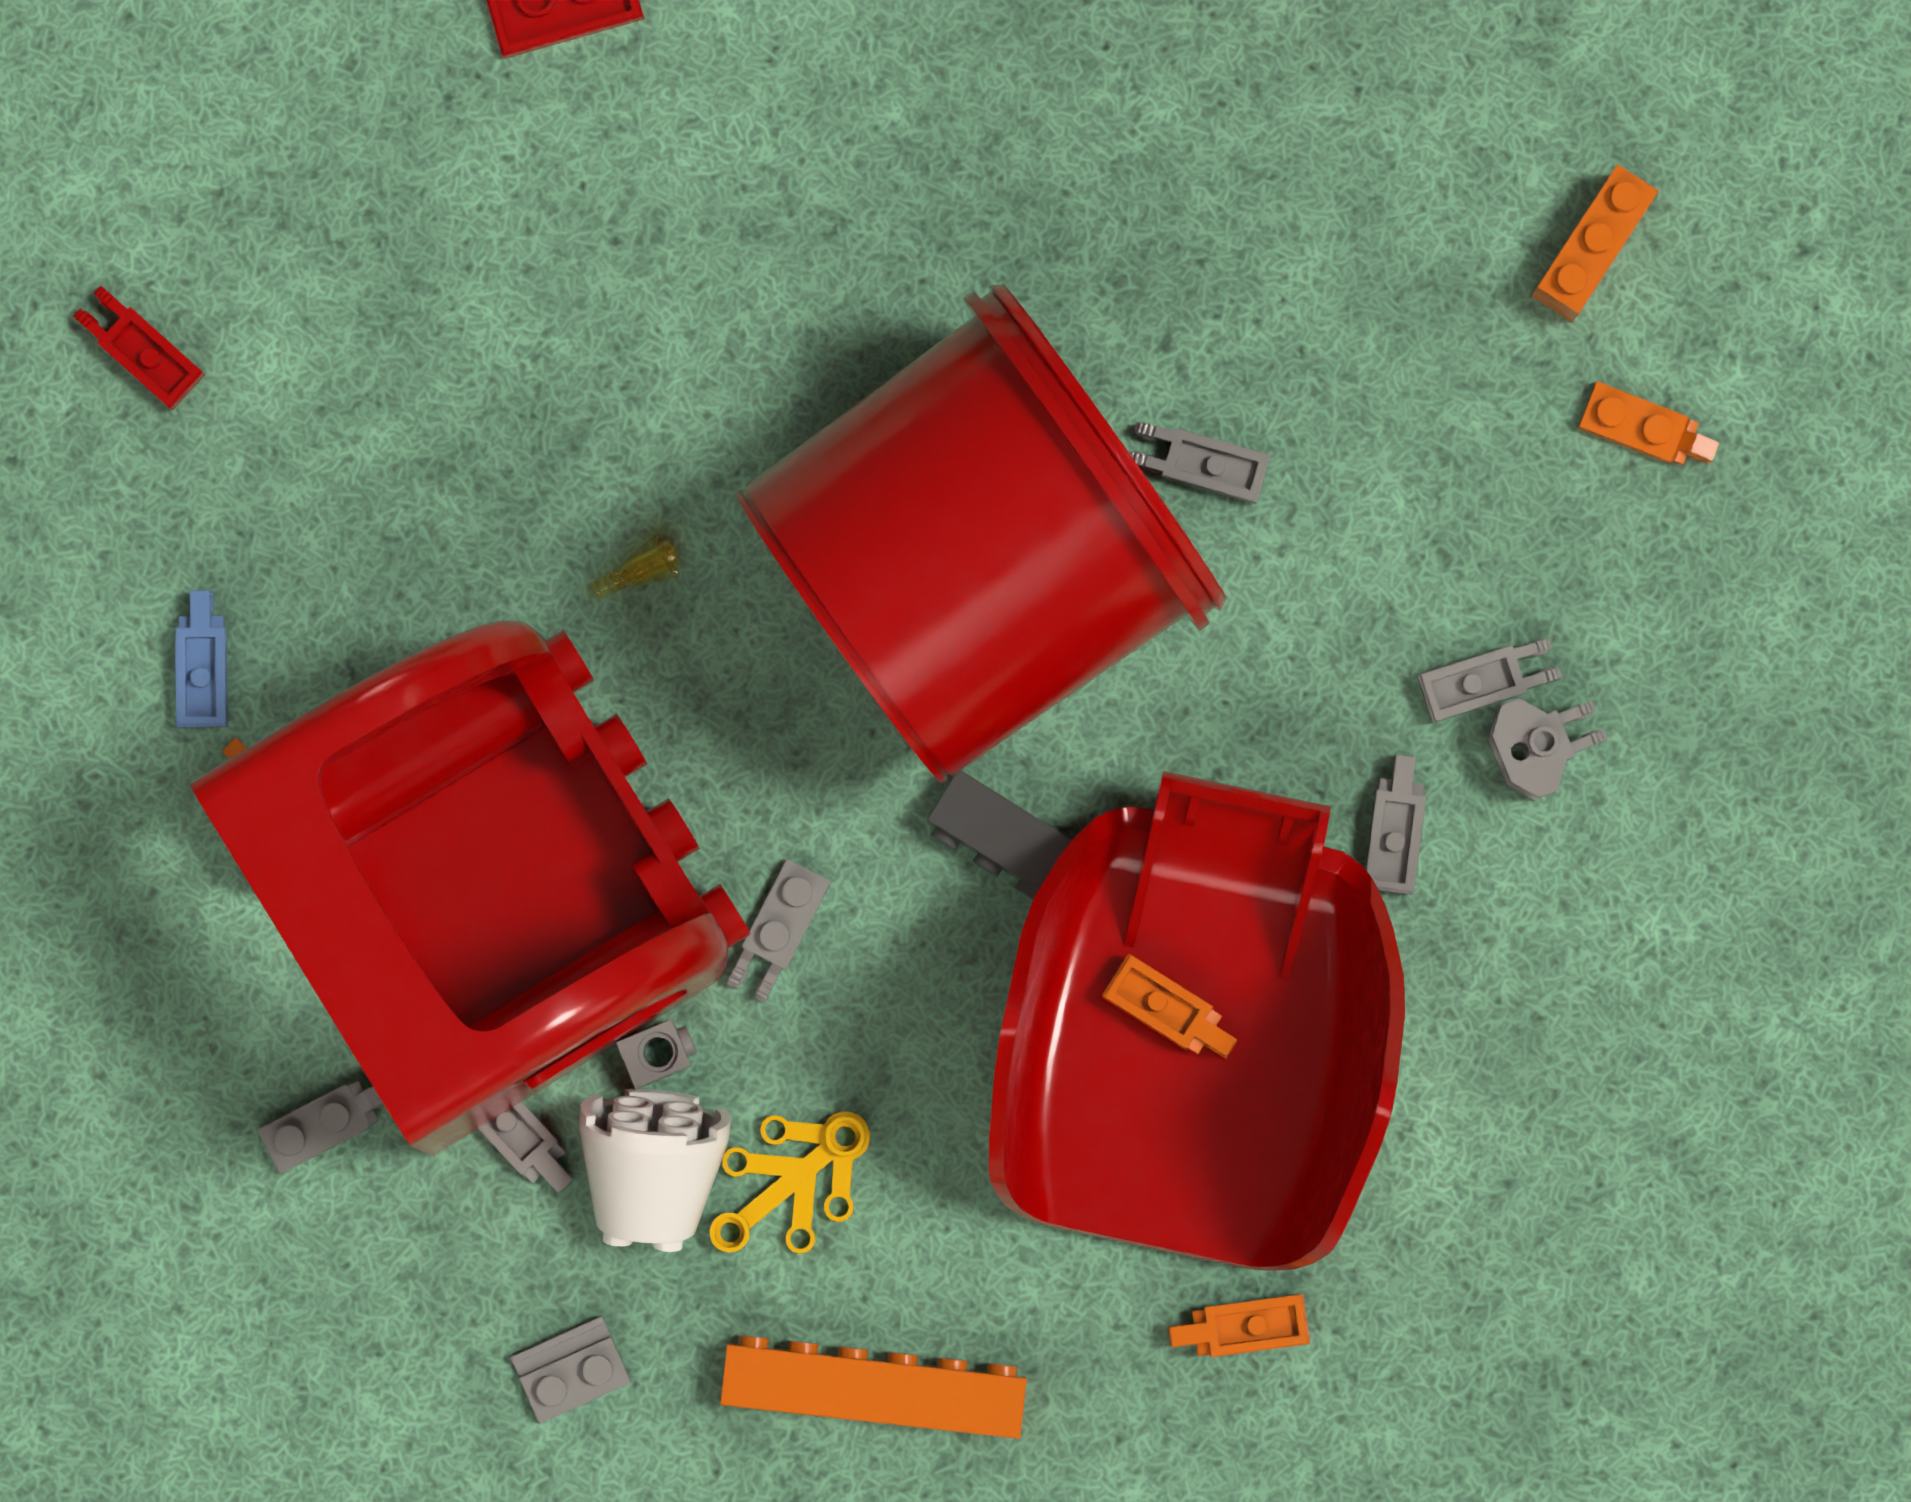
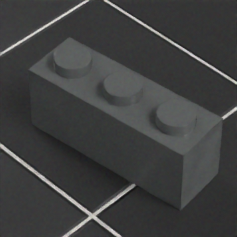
[927,770,1072,900]

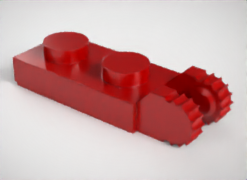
[73,286,205,411]

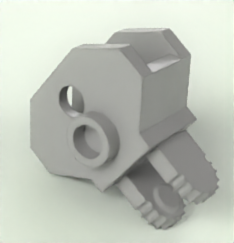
[1487,698,1608,801]

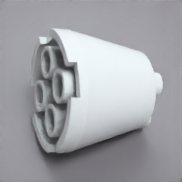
[579,1089,731,1252]

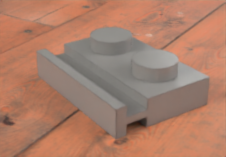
[510,1316,632,1424]

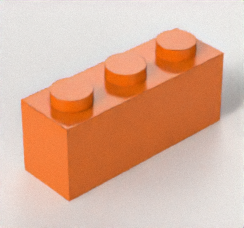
[1531,164,1659,322]

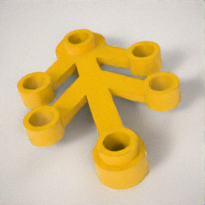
[710,1111,870,1254]

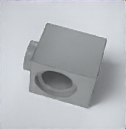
[616,1019,697,1089]

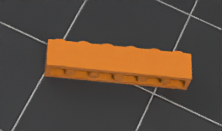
[720,1335,1027,1439]

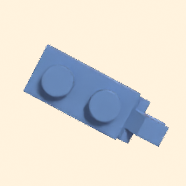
[175,590,228,728]

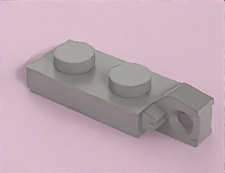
[1365,754,1426,895]
[258,1081,384,1174]
[478,1102,573,1193]

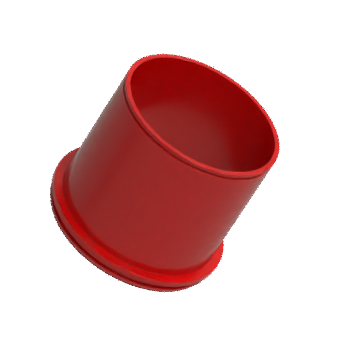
[735,283,1227,783]

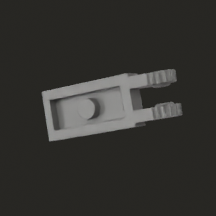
[1129,422,1270,505]
[1417,638,1563,723]
[727,859,831,1003]

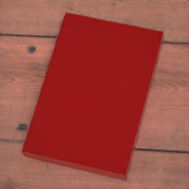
[486,0,645,59]

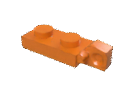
[1577,381,1719,466]
[1102,954,1237,1059]
[1167,1294,1310,1357]

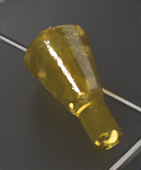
[591,534,682,600]

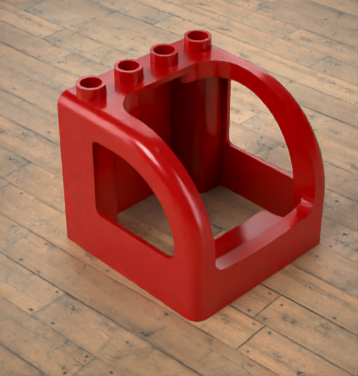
[189,620,751,1156]

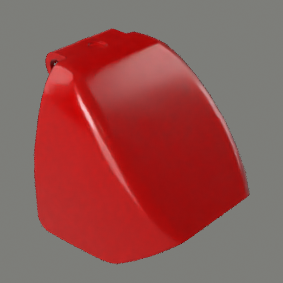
[988,771,1405,1271]

